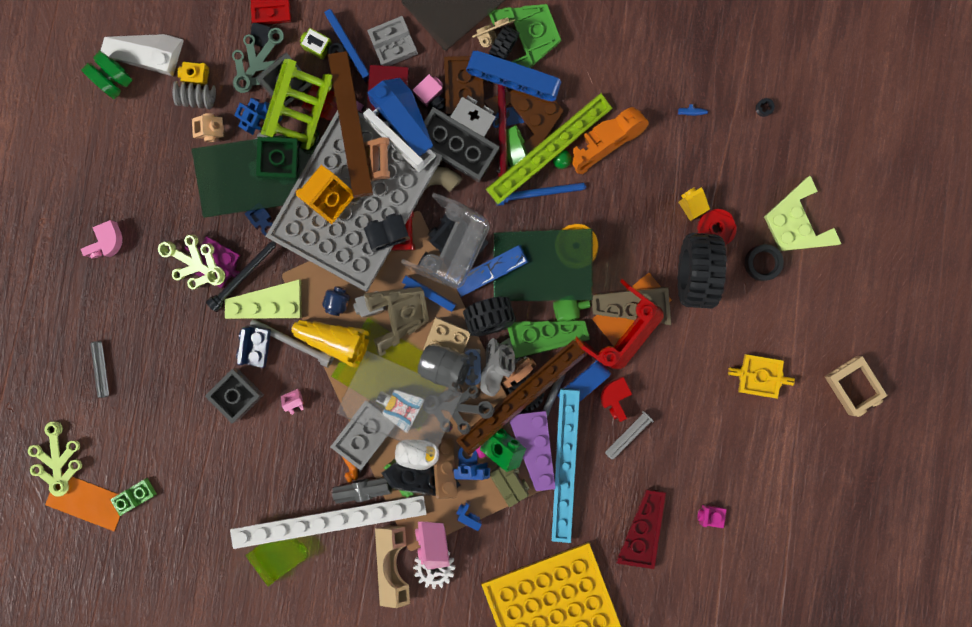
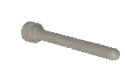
[250,320,334,368]

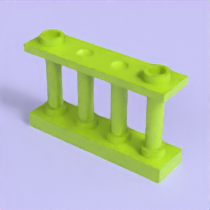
[260,59,333,150]

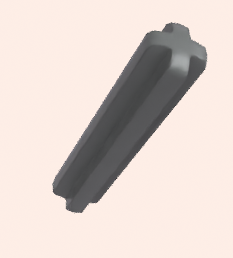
[90,341,109,398]

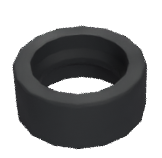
[744,244,784,281]

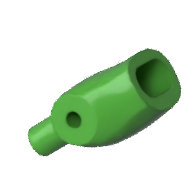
[553,295,590,321]

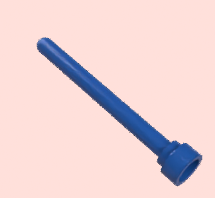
[496,183,586,206]

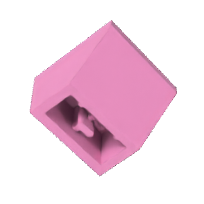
[415,522,450,570]

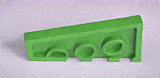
[507,321,590,359]

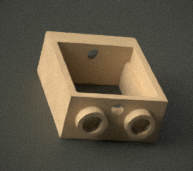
[824,356,887,417]

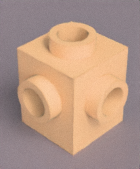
[192,113,224,142]

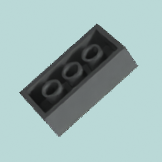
[424,107,500,183]

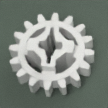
[413,551,455,589]

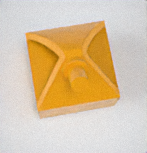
[296,165,353,224]

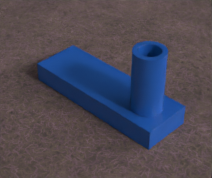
[402,275,457,312]

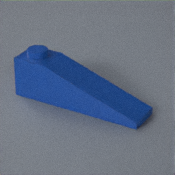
[367,78,433,157]

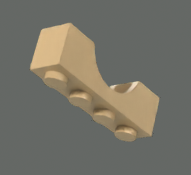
[375,525,410,608]

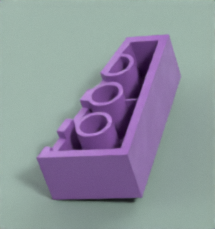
[509,410,555,491]

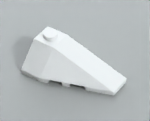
[101,34,184,76]

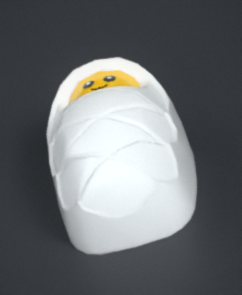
[395,440,439,470]

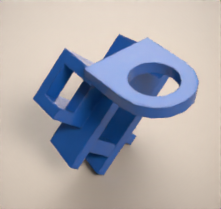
[234,98,282,135]
[453,447,490,480]

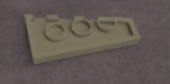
[591,287,671,325]

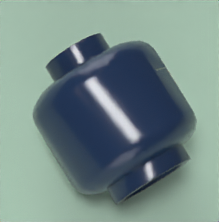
[322,286,350,316]

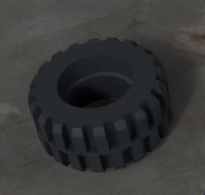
[677,233,727,309]

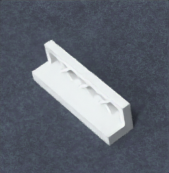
[363,108,436,172]

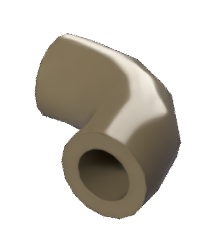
[424,166,463,192]

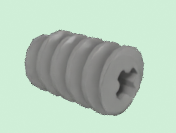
[172,81,216,110]

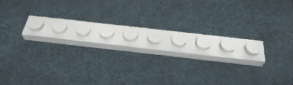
[230,495,427,549]

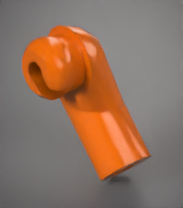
[342,457,358,483]

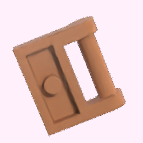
[364,137,390,182]

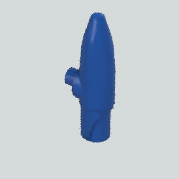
[678,104,708,116]

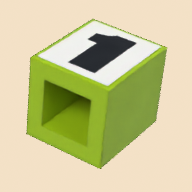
[300,28,332,60]

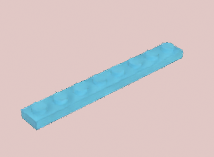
[552,388,580,543]

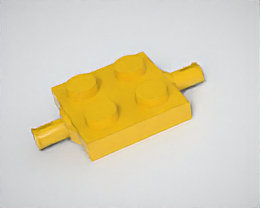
[728,354,795,399]

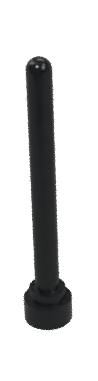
[206,241,276,312]

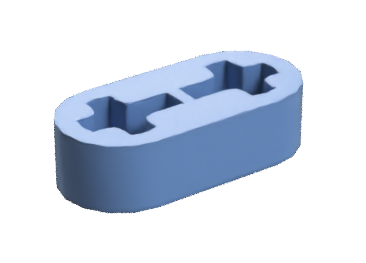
[465,349,481,386]

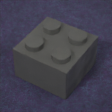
[255,53,312,106]
[205,368,264,424]

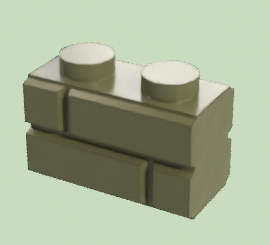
[490,466,530,507]

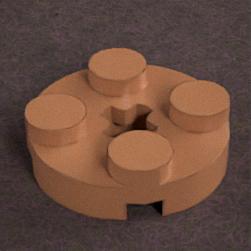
[501,357,536,388]

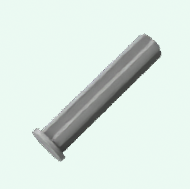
[605,411,654,460]

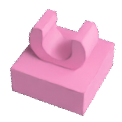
[281,389,303,415]

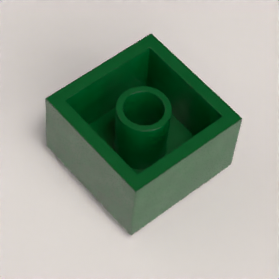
[256,137,299,181]

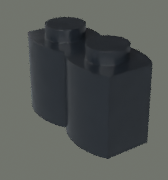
[364,213,410,252]

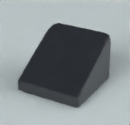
[249,22,272,47]

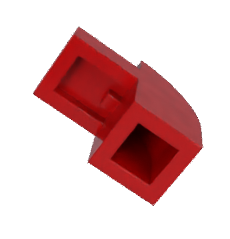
[601,376,632,422]

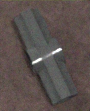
[332,478,392,504]

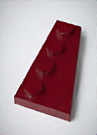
[616,489,666,569]

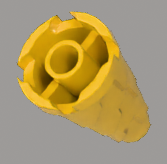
[292,320,369,368]

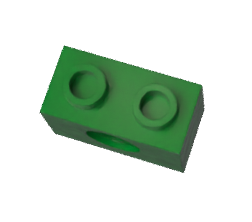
[480,428,526,472]

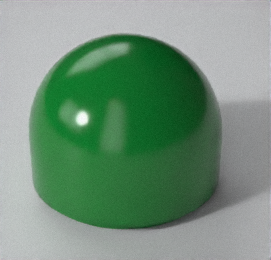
[552,150,572,169]

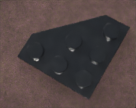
[381,439,461,496]

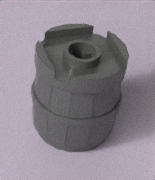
[418,344,471,392]

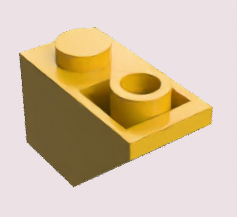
[678,187,710,221]

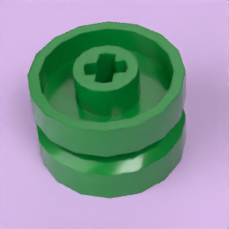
[81,50,133,100]

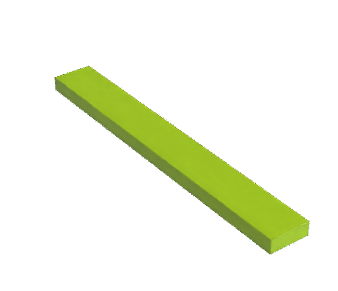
[486,93,613,204]

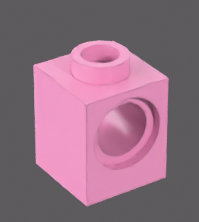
[413,74,443,107]

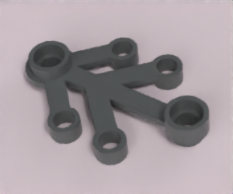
[423,385,494,434]

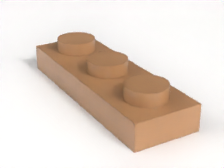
[432,439,457,499]

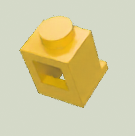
[178,62,209,86]

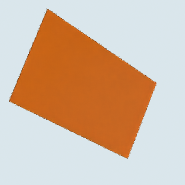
[592,273,672,346]
[45,473,120,531]

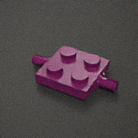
[184,236,241,288]

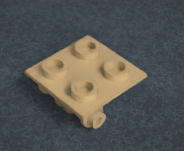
[472,17,515,47]
[423,317,470,354]

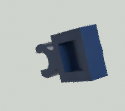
[244,202,273,236]

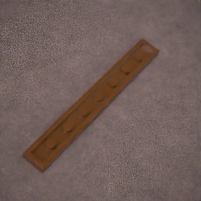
[328,51,373,198]
[456,340,587,455]

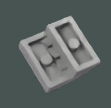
[367,16,418,66]

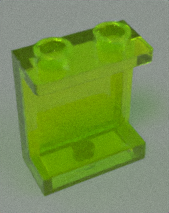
[245,538,309,587]

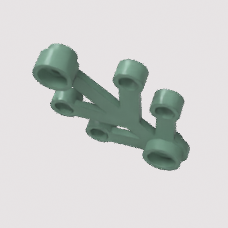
[232,28,284,93]

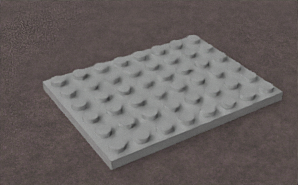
[265,110,442,292]

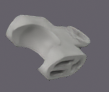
[480,338,515,396]

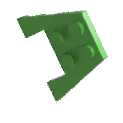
[487,4,561,68]

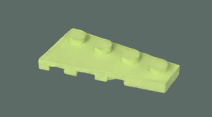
[225,280,302,319]

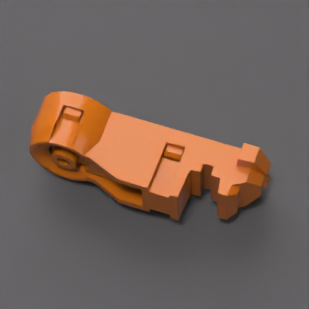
[572,107,649,174]

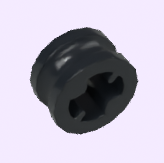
[755,98,775,117]

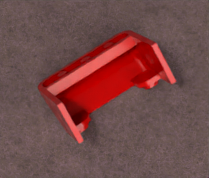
[574,279,664,370]

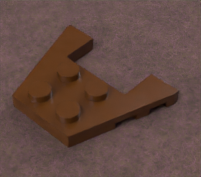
[484,90,563,153]

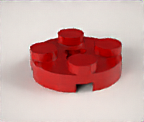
[697,209,737,245]

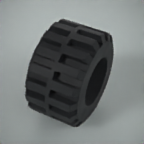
[463,296,516,336]

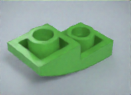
[507,125,528,167]
[110,478,157,516]

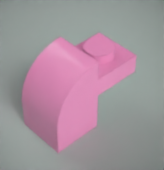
[81,220,122,259]

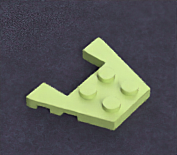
[764,176,841,251]

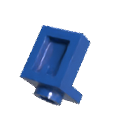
[456,501,482,531]

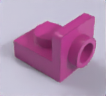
[697,505,726,528]

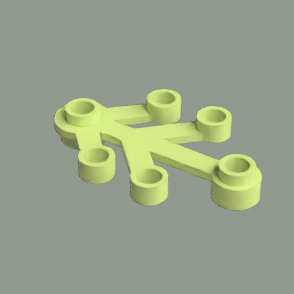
[158,235,225,289]
[28,421,82,496]

